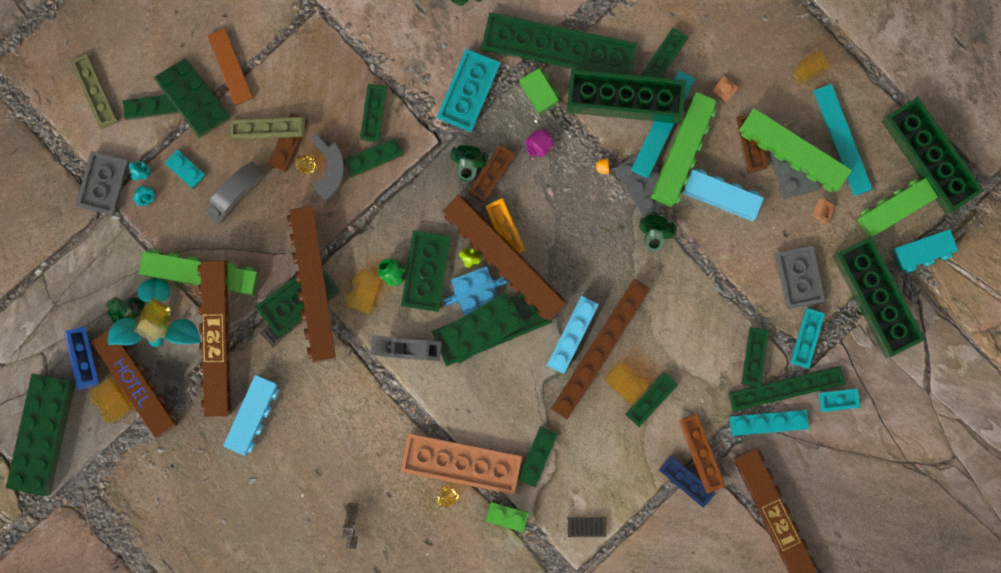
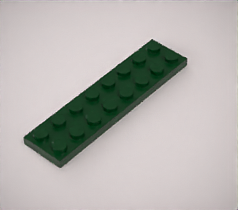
[481,12,637,75]

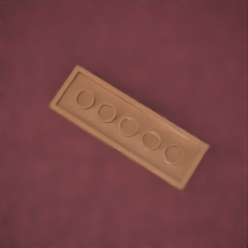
[400,433,522,495]

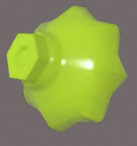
[459,247,483,268]

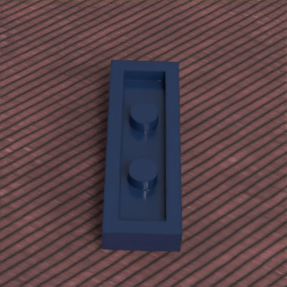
[658,455,716,508]

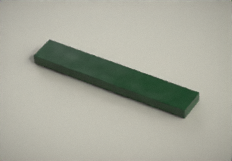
[728,366,845,412]

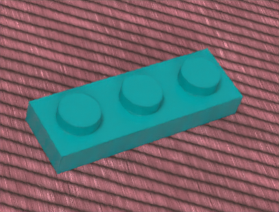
[790,308,825,369]

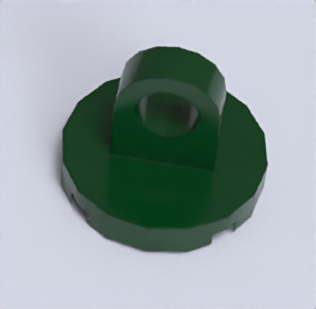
[450,145,489,182]
[639,215,677,252]
[106,297,145,324]

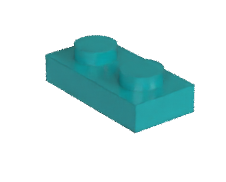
[165,149,206,189]
[818,389,860,412]

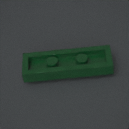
[641,27,688,78]
[360,84,387,143]
[122,95,179,120]
[344,137,404,178]
[741,327,769,388]
[625,372,678,427]
[518,426,558,487]

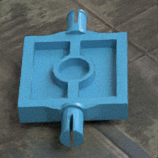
[444,266,507,316]

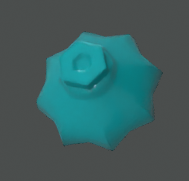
[129,160,152,181]
[132,186,156,207]

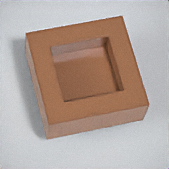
[711,76,739,103]
[813,199,835,224]

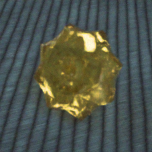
[294,154,317,175]
[436,486,460,508]

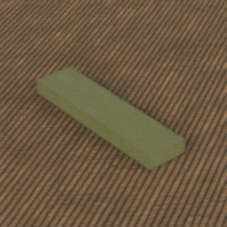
[70,53,119,130]
[230,117,305,140]

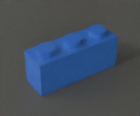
[64,327,99,390]

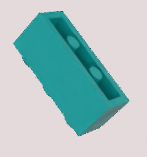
[891,229,958,273]

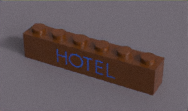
[91,329,178,438]

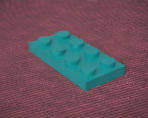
[436,49,501,133]

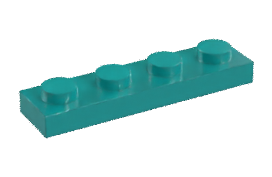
[729,410,809,436]

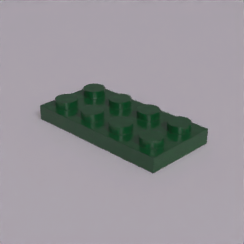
[154,58,231,139]
[401,231,451,312]
[255,269,340,338]
[440,292,526,364]

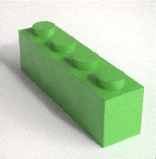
[856,178,938,237]

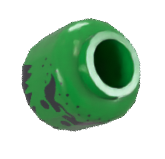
[378,258,406,287]

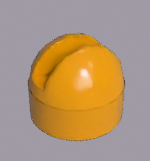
[596,158,610,174]

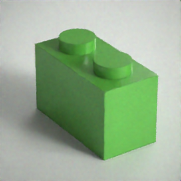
[519,68,560,115]
[486,501,529,532]

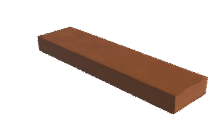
[207,29,253,105]
[679,414,726,493]

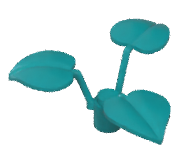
[108,278,201,347]

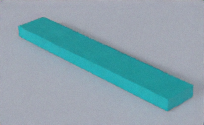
[631,70,696,179]
[813,84,873,197]

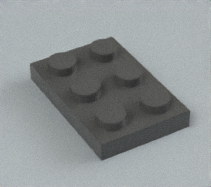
[768,134,821,200]
[76,151,129,216]
[614,155,665,218]
[775,246,826,310]

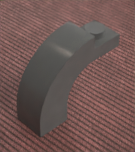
[310,134,345,204]
[206,161,265,224]
[370,335,442,361]

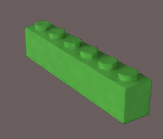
[650,92,717,207]
[739,108,852,192]
[139,249,259,296]

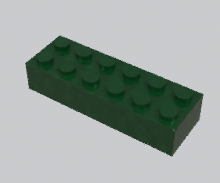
[567,69,686,124]
[881,96,984,215]
[832,236,925,358]
[5,373,75,496]

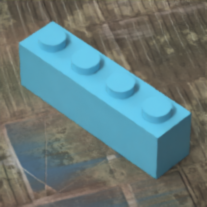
[682,169,764,222]
[546,296,599,374]
[223,375,280,456]

